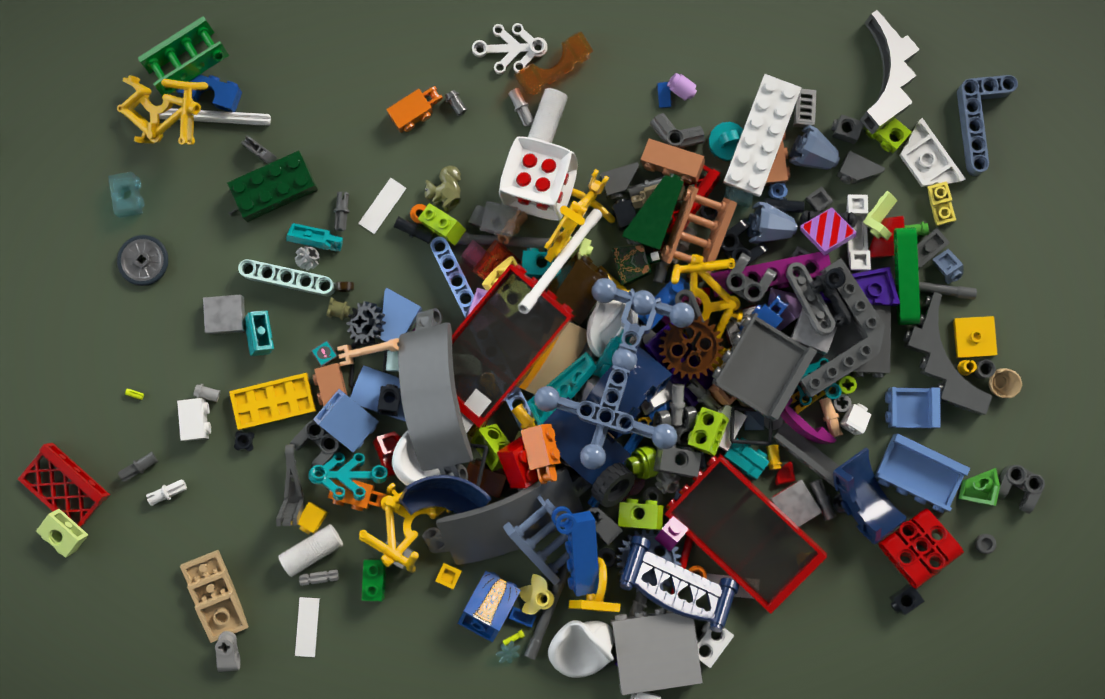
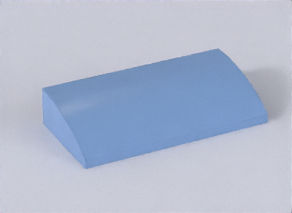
[350,365,406,422]

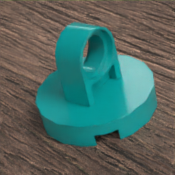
[708,122,743,161]

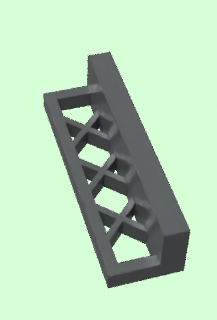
[772,422,839,487]

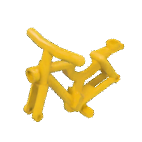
[117,75,208,145]
[544,169,615,263]
[671,254,743,338]
[359,483,451,573]

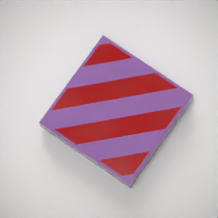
[800,207,857,255]

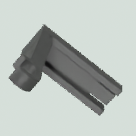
[276,444,305,526]

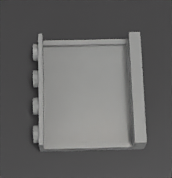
[610,608,703,695]

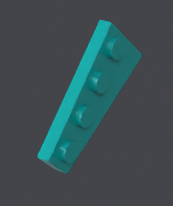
[527,352,597,425]

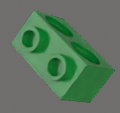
[362,559,386,601]

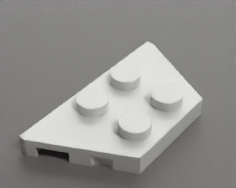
[899,118,965,187]

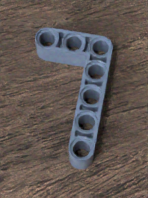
[957,75,1018,176]

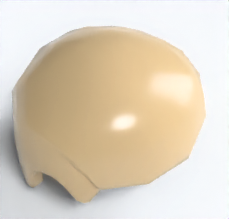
[988,368,1022,398]

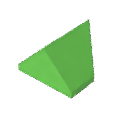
[958,468,1000,506]

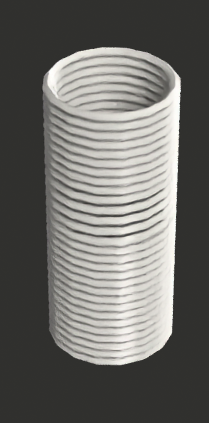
[528,88,568,143]
[278,524,343,577]

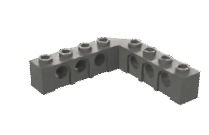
[798,258,885,398]

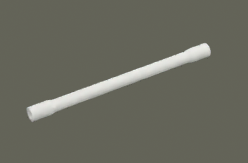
[518,209,602,314]

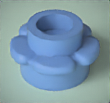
[768,182,788,200]

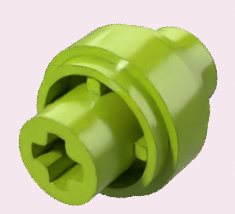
[624,446,659,479]

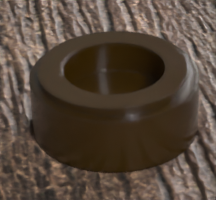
[334,282,354,292]

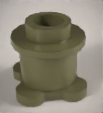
[326,298,351,321]

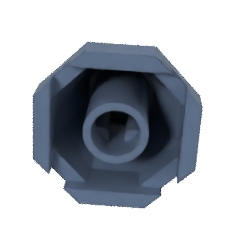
[789,125,840,170]
[747,202,797,244]

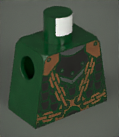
[612,245,661,286]

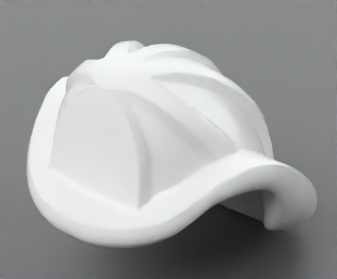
[587,300,639,358]
[392,430,441,486]
[548,620,614,678]

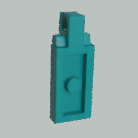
[286,223,343,251]
[593,329,632,378]

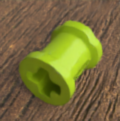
[836,376,857,395]

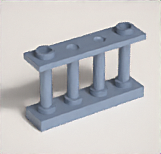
[503,495,569,586]

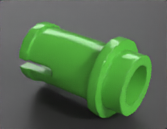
[904,222,929,237]

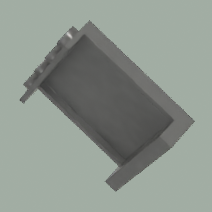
[810,303,891,378]
[711,313,817,421]

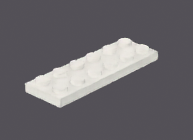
[723,74,802,197]

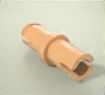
[819,397,843,437]

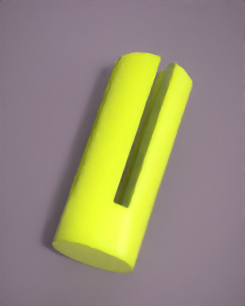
[125,388,144,400]

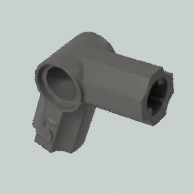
[650,113,705,148]

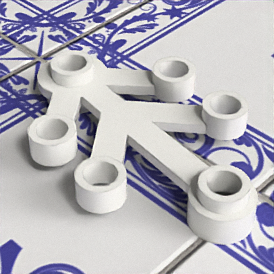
[472,23,547,75]

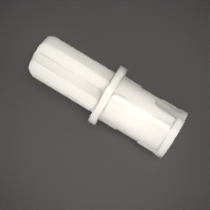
[146,480,187,506]

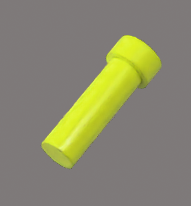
[503,630,525,646]

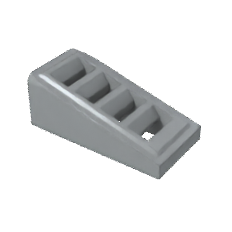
[793,89,816,128]

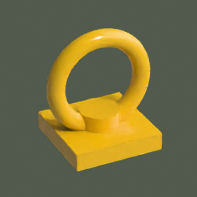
[569,557,620,612]

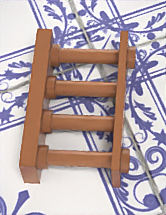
[661,185,737,274]

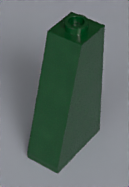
[622,173,684,250]

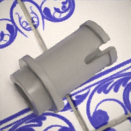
[194,384,220,402]

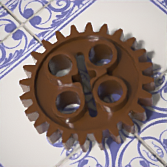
[658,316,724,380]

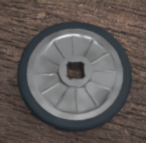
[117,235,168,286]

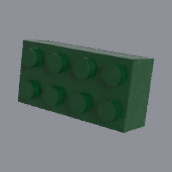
[227,150,318,222]

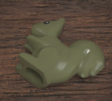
[424,165,461,213]

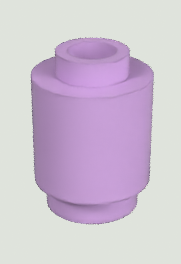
[667,73,697,101]

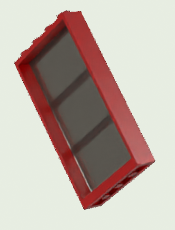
[452,264,575,428]
[665,454,827,614]

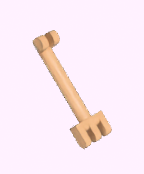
[337,338,399,367]

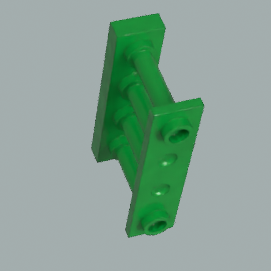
[138,16,230,96]

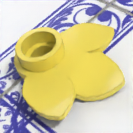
[519,574,554,615]

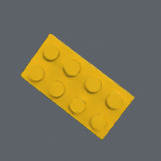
[229,373,316,430]

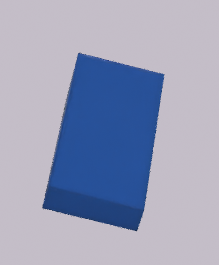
[657,82,671,108]
[508,606,536,628]

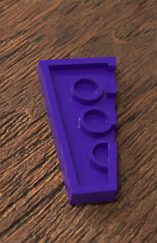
[820,267,900,306]

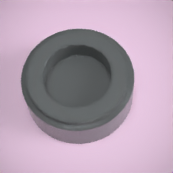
[975,534,996,554]

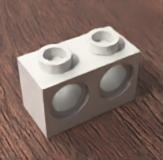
[696,622,734,668]

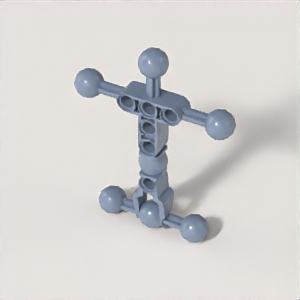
[534,278,695,470]

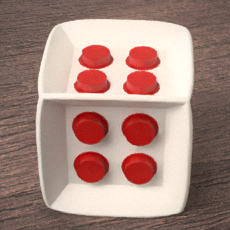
[499,137,578,220]

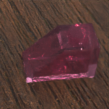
[461,240,487,270]

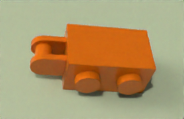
[386,86,443,133]
[521,424,561,484]
[328,479,388,512]

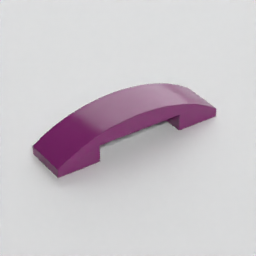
[780,398,836,445]

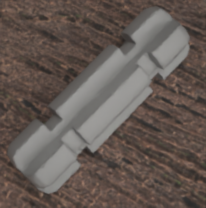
[299,570,339,586]

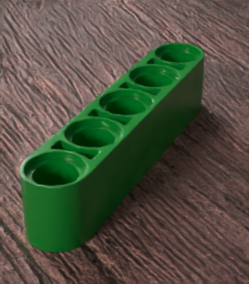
[894,227,920,325]

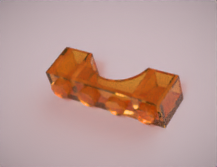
[514,31,593,95]

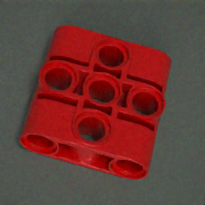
[878,508,964,589]

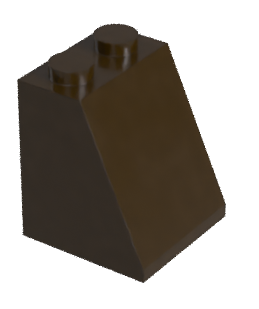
[548,252,609,325]

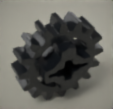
[346,301,386,345]

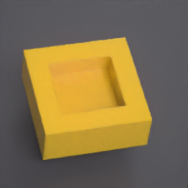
[435,563,462,589]

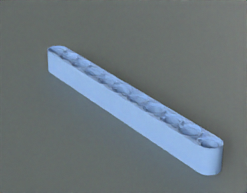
[431,237,536,430]

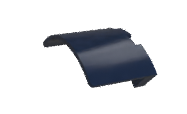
[582,347,672,439]
[543,397,631,485]
[833,448,906,545]
[399,475,491,515]

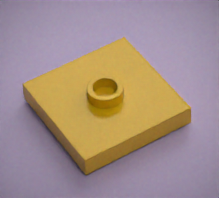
[953,316,997,358]

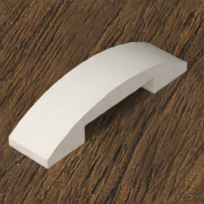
[846,195,871,271]

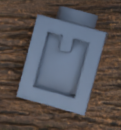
[932,249,964,284]

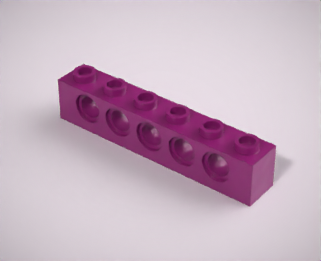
[710,252,831,301]

